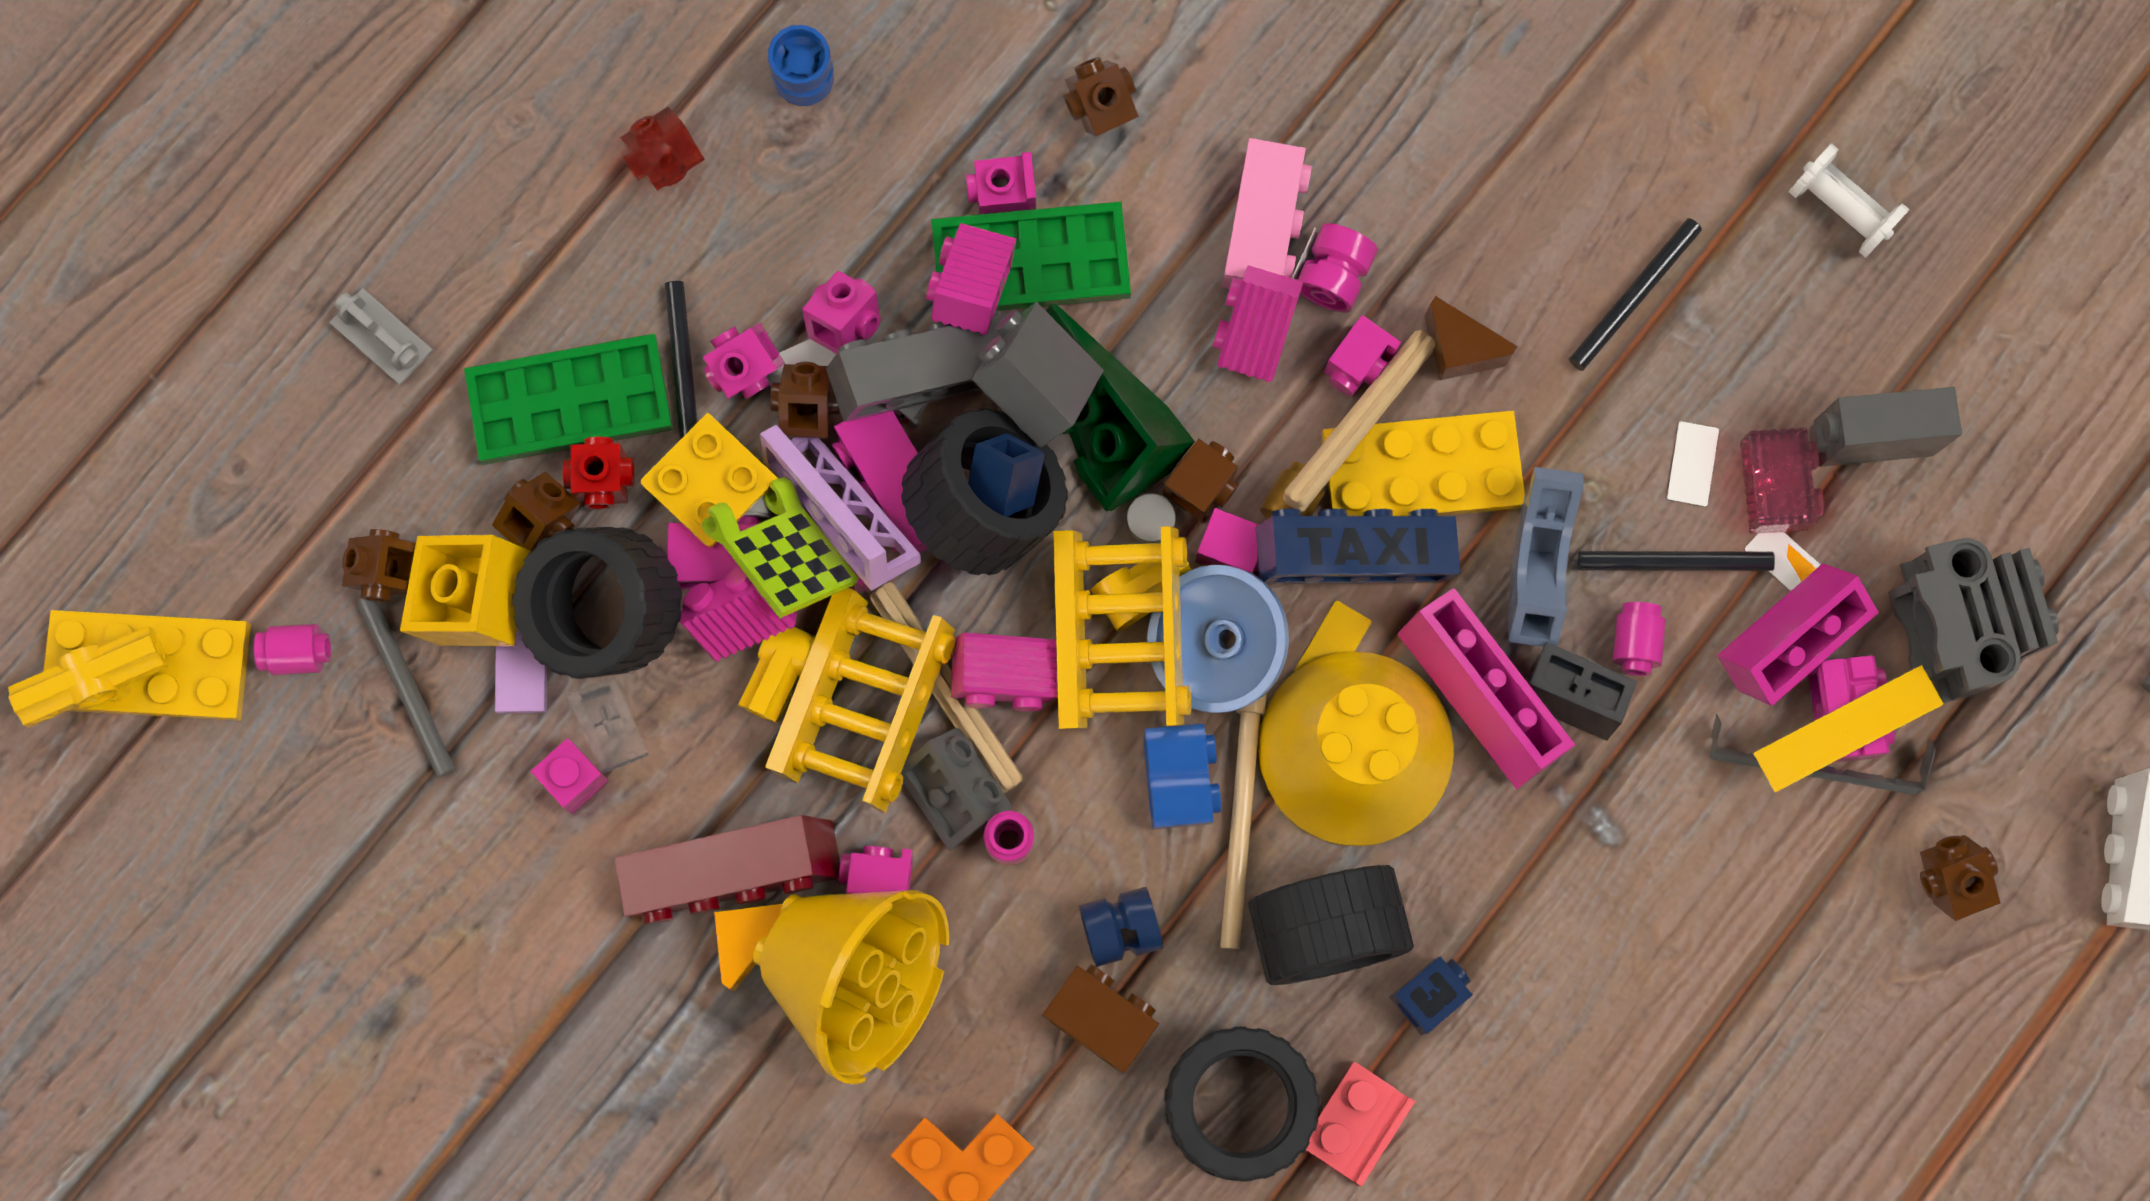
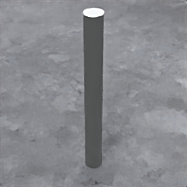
[357,599,456,778]

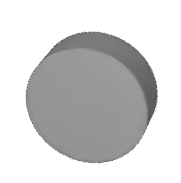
[1126,494,1175,544]

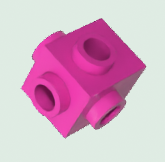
[802,271,881,354]
[703,322,786,399]

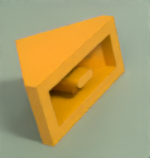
[714,904,782,992]

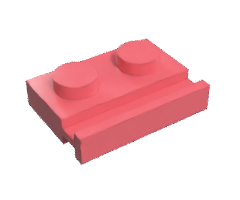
[1306,1061,1415,1187]

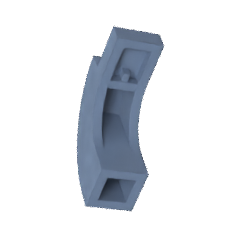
[1508,467,1584,647]

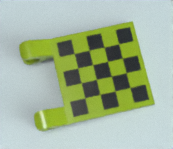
[702,477,859,619]

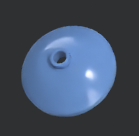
[1147,565,1289,713]

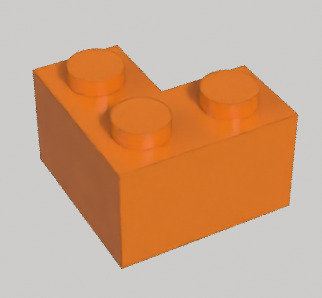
[890,1114,1034,1201]

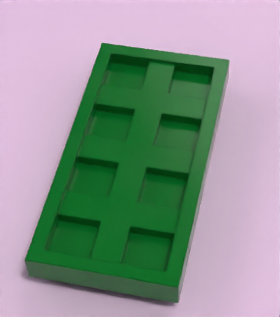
[931,201,1131,311]
[464,333,673,465]

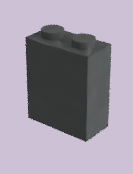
[1809,387,1962,467]

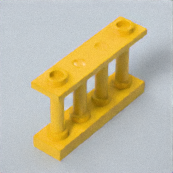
[1053,526,1192,729]
[765,588,956,813]

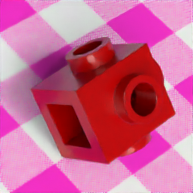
[562,437,635,510]

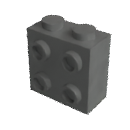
[972,302,1104,448]

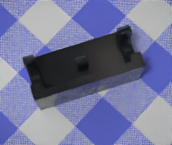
[1527,642,1637,741]

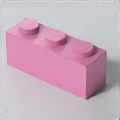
[1222,138,1312,289]

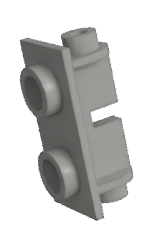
[329,288,433,385]

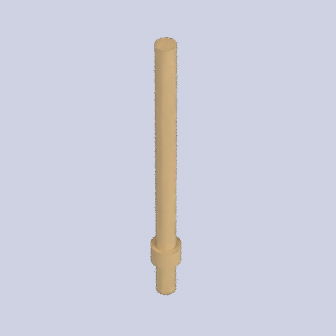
[1220,695,1267,950]

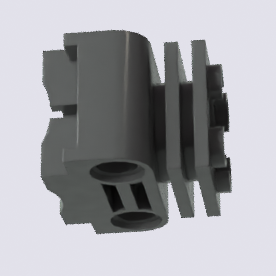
[1888,538,2059,703]

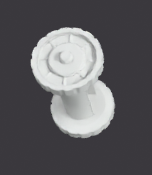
[1789,143,1909,258]

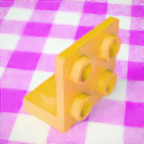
[641,412,778,548]

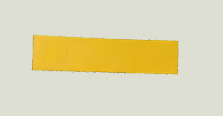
[1753,665,1944,792]

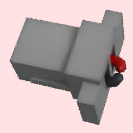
[893,403,927,429]

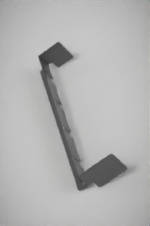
[1710,714,1936,795]

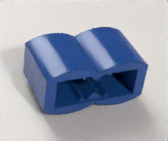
[1143,724,1221,830]

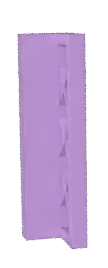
[760,425,921,591]

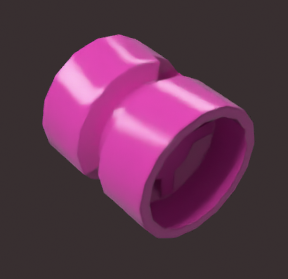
[1297,223,1378,313]

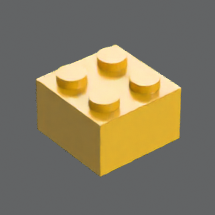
[400,535,531,646]

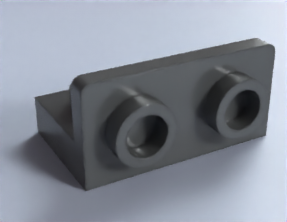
[901,728,1012,851]

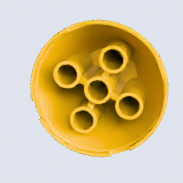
[1258,651,1454,847]
[753,890,949,1084]

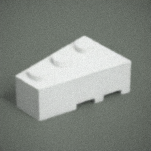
[2101,768,2150,930]

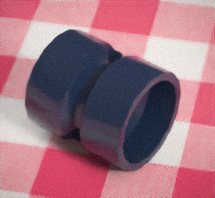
[1079,887,1163,967]

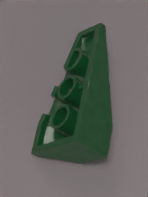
[1046,304,1195,511]

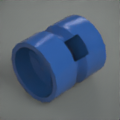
[768,25,834,106]

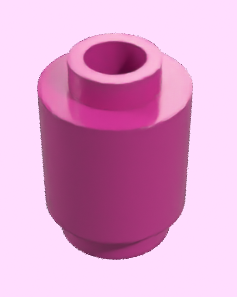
[1613,602,1666,676]
[254,624,331,676]
[984,811,1034,865]

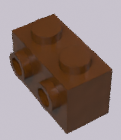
[1042,964,1160,1075]

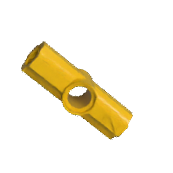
[8,626,168,728]

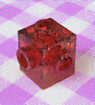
[620,106,705,191]

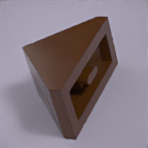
[1424,296,1518,380]

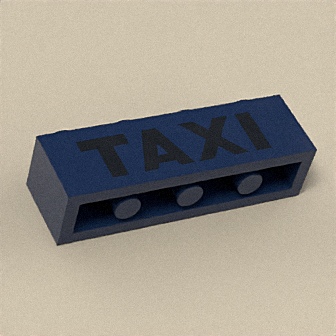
[1256,509,1461,584]

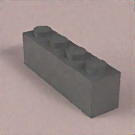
[826,310,1010,422]

